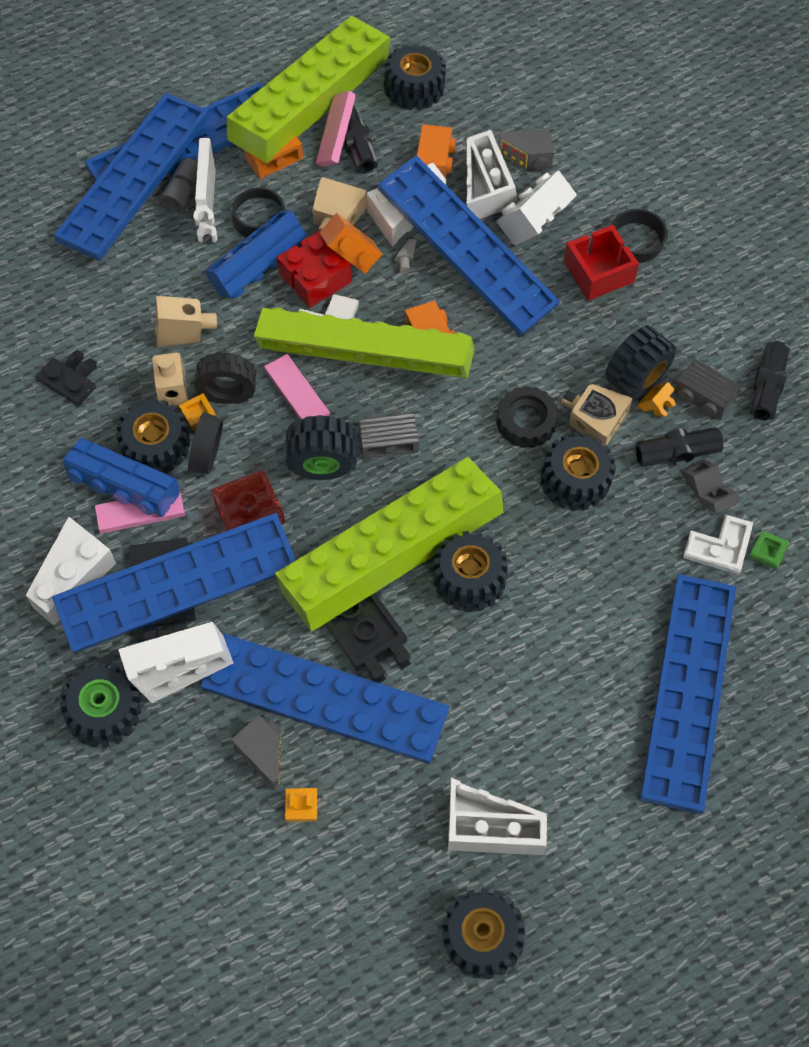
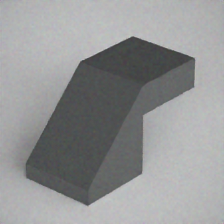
[680,460,741,514]

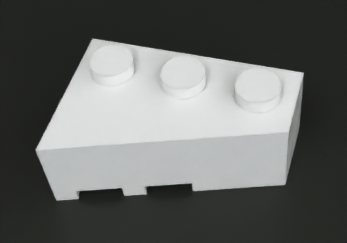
[467,130,518,219]
[366,163,446,247]
[496,170,577,245]
[26,517,116,625]
[118,622,233,703]
[448,778,547,855]

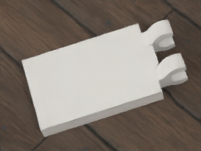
[193,138,218,242]

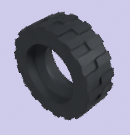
[194,352,257,404]
[496,386,559,448]

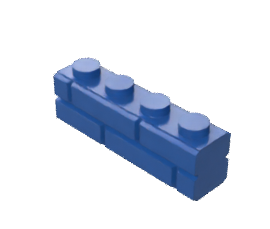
[204,210,307,299]
[63,438,180,517]

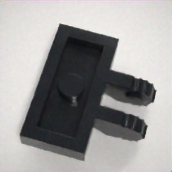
[35,350,97,407]

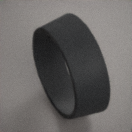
[232,187,286,238]
[611,209,668,263]
[188,412,223,474]

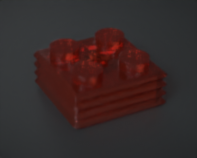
[211,470,285,531]

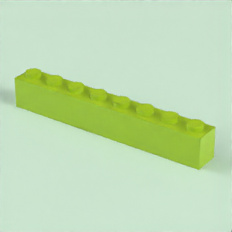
[254,307,475,379]

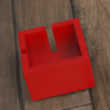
[564,225,639,301]
[277,231,352,308]

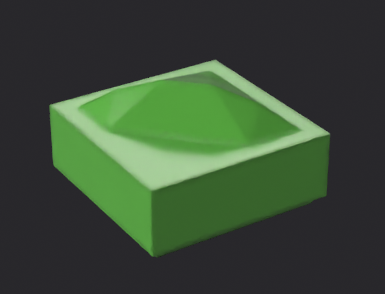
[750,530,789,569]

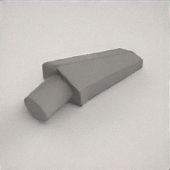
[394,239,416,273]

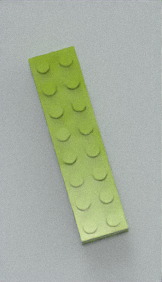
[227,16,390,164]
[275,457,504,632]

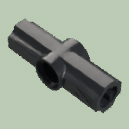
[344,106,378,174]
[750,341,790,421]
[635,427,724,467]

